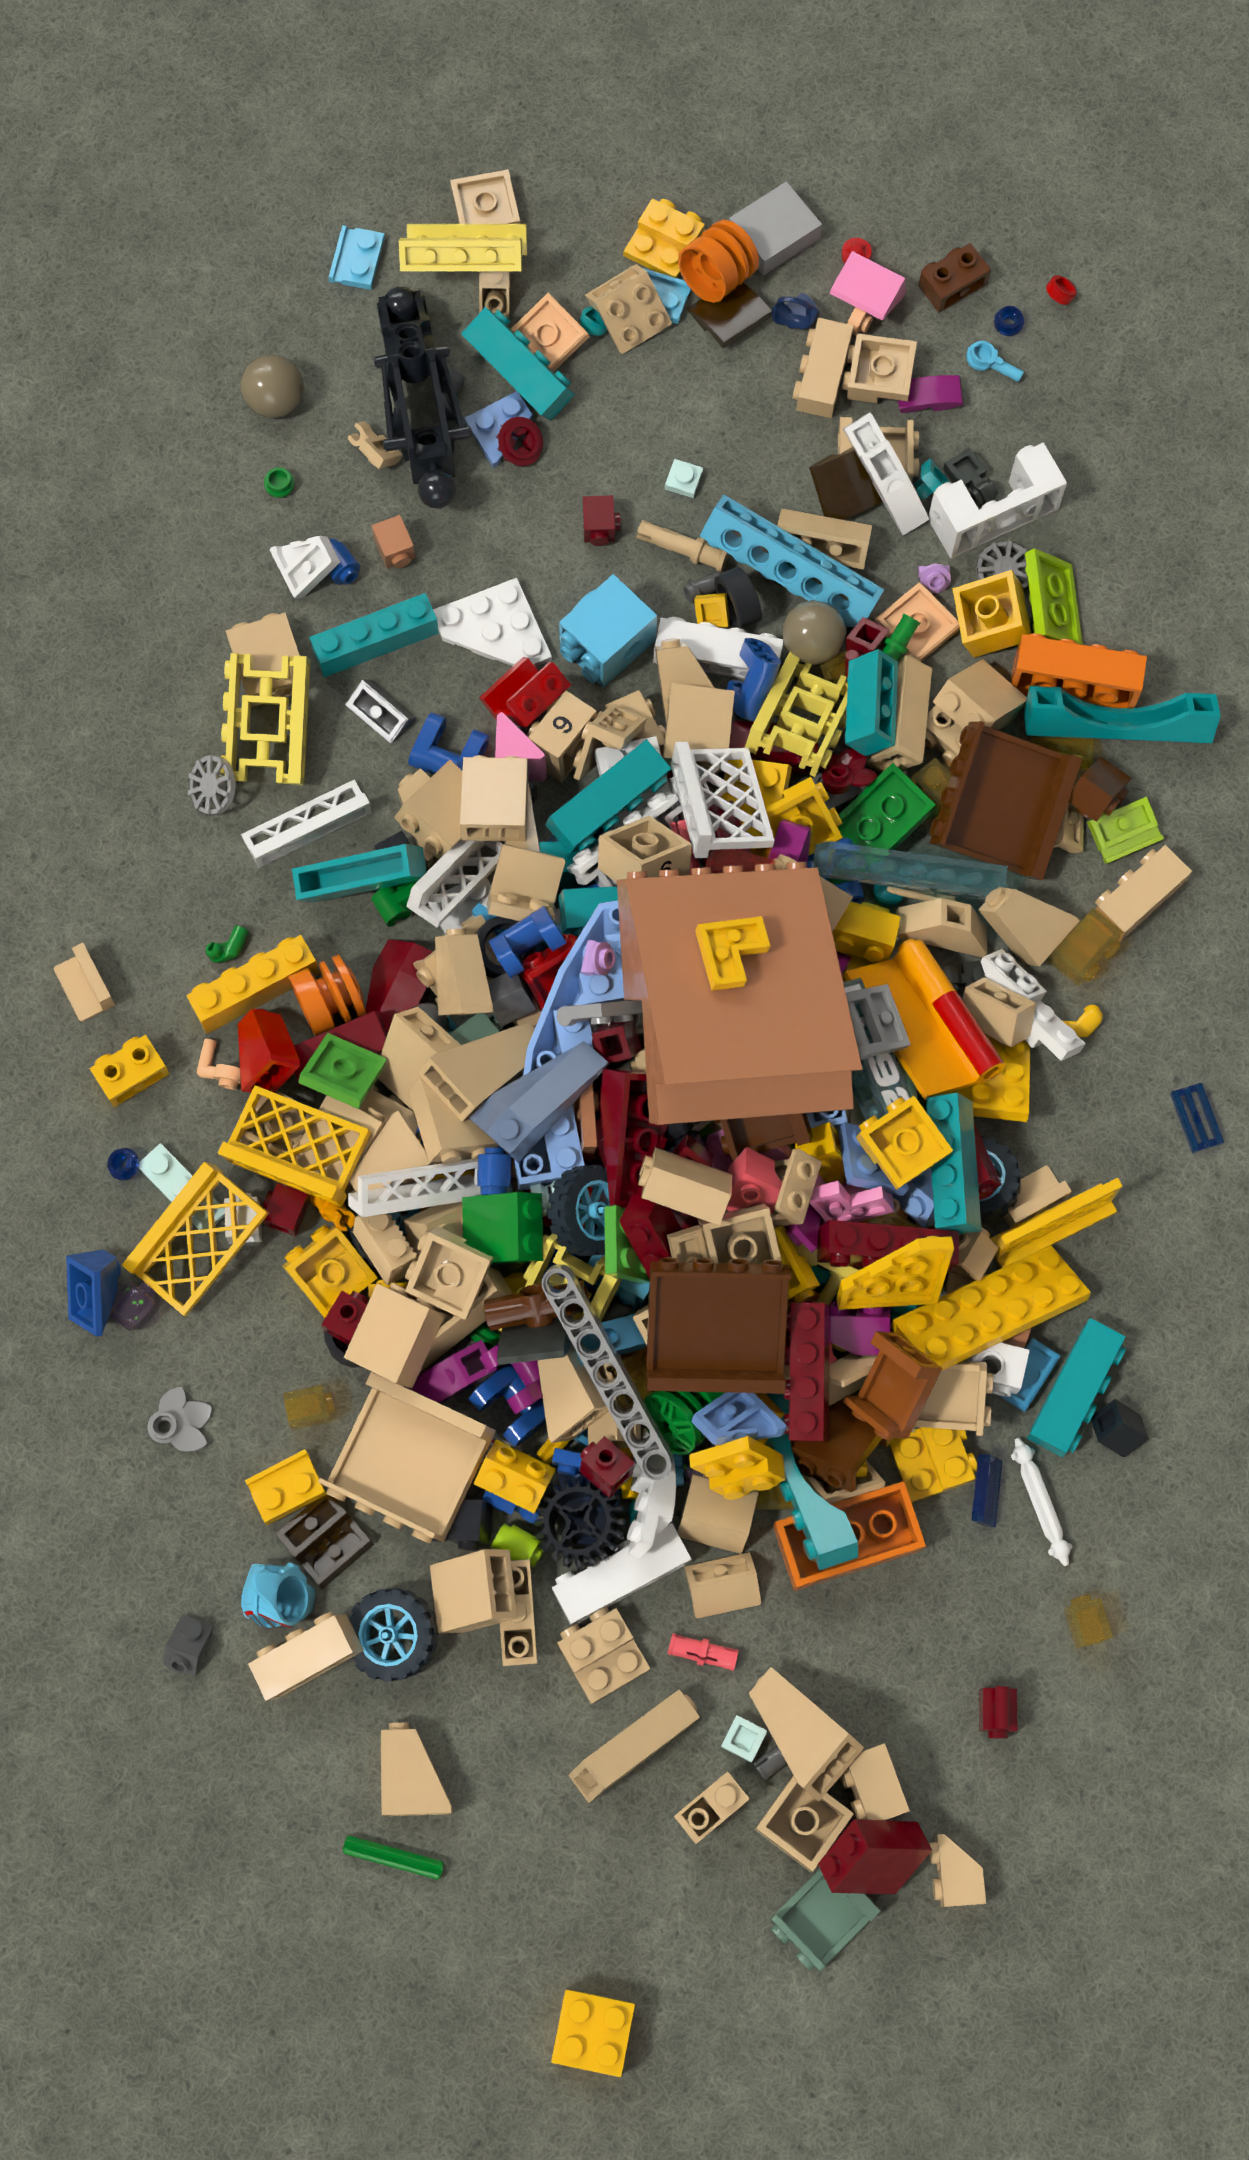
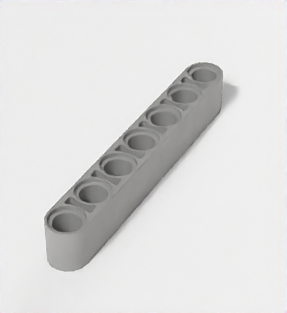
[542,1264,673,1480]

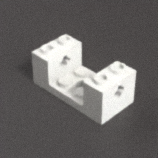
[928,442,1067,559]

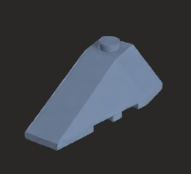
[469,1041,609,1163]

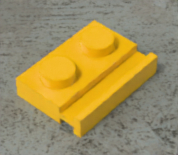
[245,1449,327,1526]

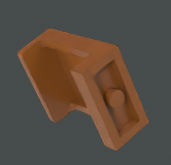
[843,1331,943,1440]

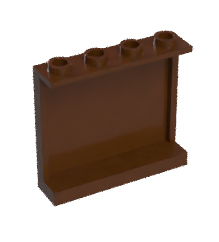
[929,721,1082,880]
[645,1257,792,1394]

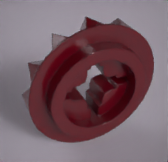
[496,417,543,466]

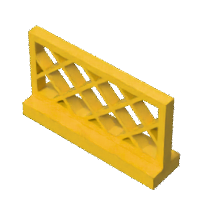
[218,1086,371,1207]
[122,1162,269,1316]
[990,1178,1123,1269]

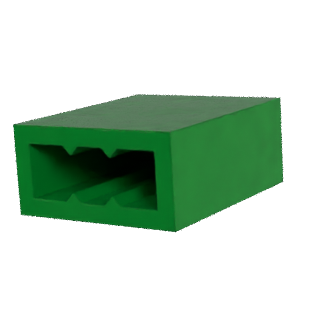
[462,1192,543,1265]

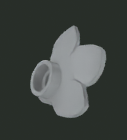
[147,1387,212,1452]

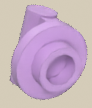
[918,564,951,593]
[580,940,615,976]

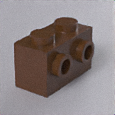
[918,243,991,313]
[1069,757,1132,822]

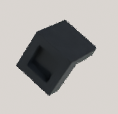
[1091,1399,1149,1457]

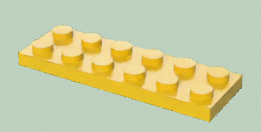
[890,1245,1091,1371]

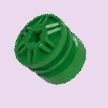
[643,1391,726,1455]

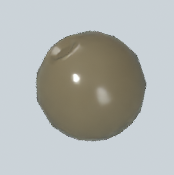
[240,354,304,418]
[782,600,846,665]

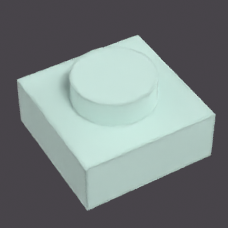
[665,459,703,498]
[721,1715,767,1763]

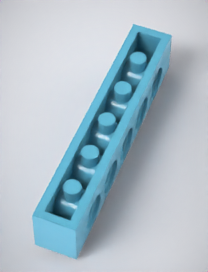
[700,495,884,628]

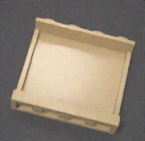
[318,1372,496,1544]

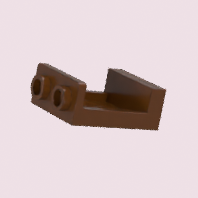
[714,1113,813,1162]
[792,1398,894,1492]

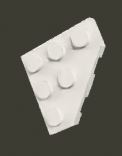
[433,578,552,667]

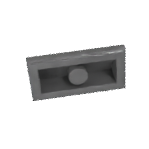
[345,680,416,744]

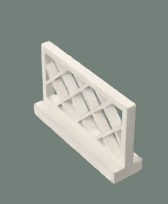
[671,742,774,858]

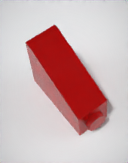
[237,1008,300,1093]

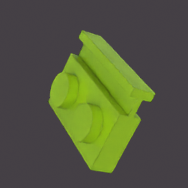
[1087,797,1164,864]

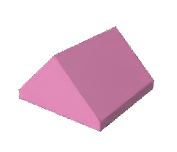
[829,251,906,321]
[495,712,547,781]

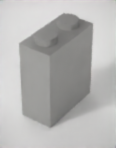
[729,181,822,276]

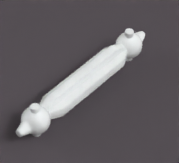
[1011,1438,1072,1566]

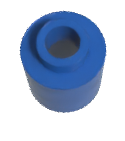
[329,538,360,585]
[477,1148,511,1195]

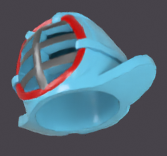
[241,1563,316,1629]

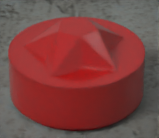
[841,238,872,264]
[1046,275,1077,305]

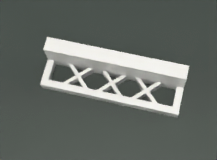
[241,779,372,868]
[406,839,503,928]
[348,1159,481,1217]

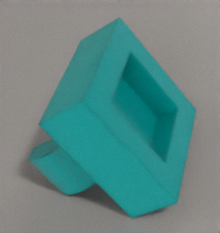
[914,458,949,500]

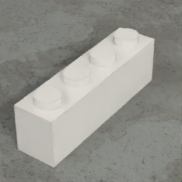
[653,617,783,684]
[552,1523,691,1626]

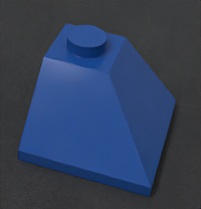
[66,1249,121,1337]

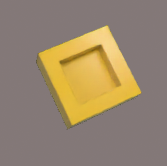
[694,593,730,628]

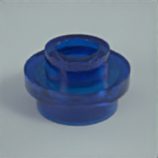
[994,306,1024,336]
[107,1148,140,1181]

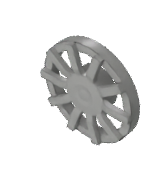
[976,541,1029,591]
[188,755,236,815]

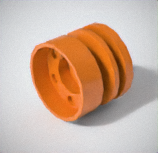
[678,219,759,303]
[288,954,366,1036]

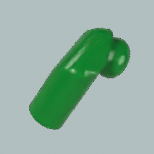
[205,925,249,964]

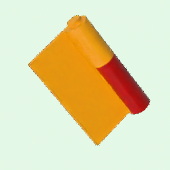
[843,939,1005,1100]

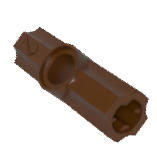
[484,1280,589,1331]

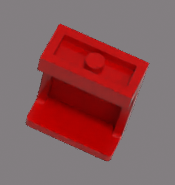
[479,657,571,727]
[519,933,578,1012]

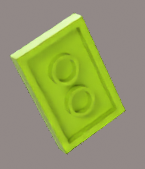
[1025,548,1083,645]

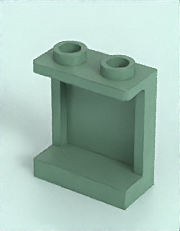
[770,1869,880,1972]

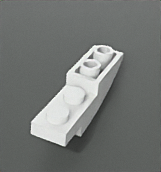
[843,412,929,535]
[981,949,1086,1061]
[627,1428,676,1558]

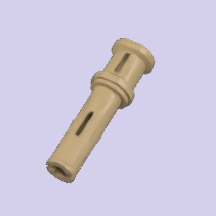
[636,520,729,573]

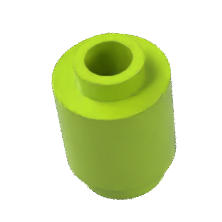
[491,1523,544,1567]

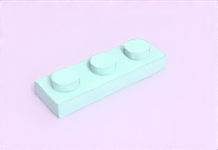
[136,1143,225,1236]

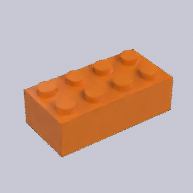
[1010,633,1147,708]
[773,1481,926,1591]

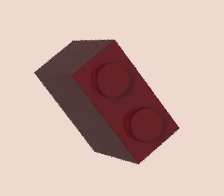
[818,1819,932,1894]

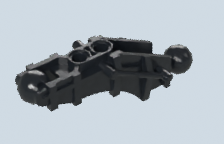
[374,286,472,509]

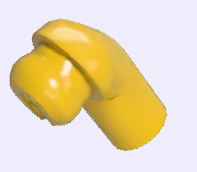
[1063,1004,1103,1037]

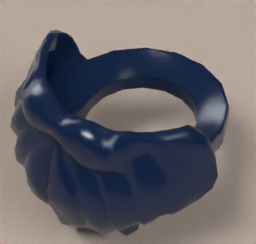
[771,293,820,330]

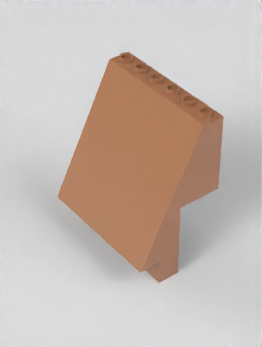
[617,862,862,1125]

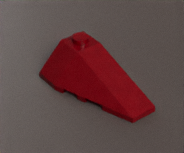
[365,939,432,1032]
[600,1069,669,1208]

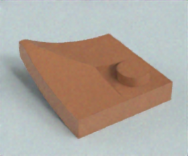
[572,1083,600,1162]

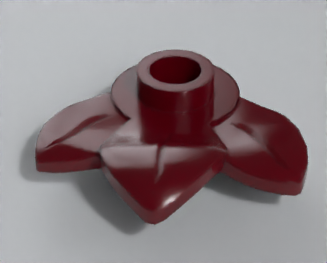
[819,748,877,795]

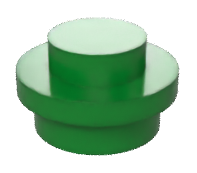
[264,467,295,498]

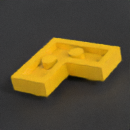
[695,916,770,991]

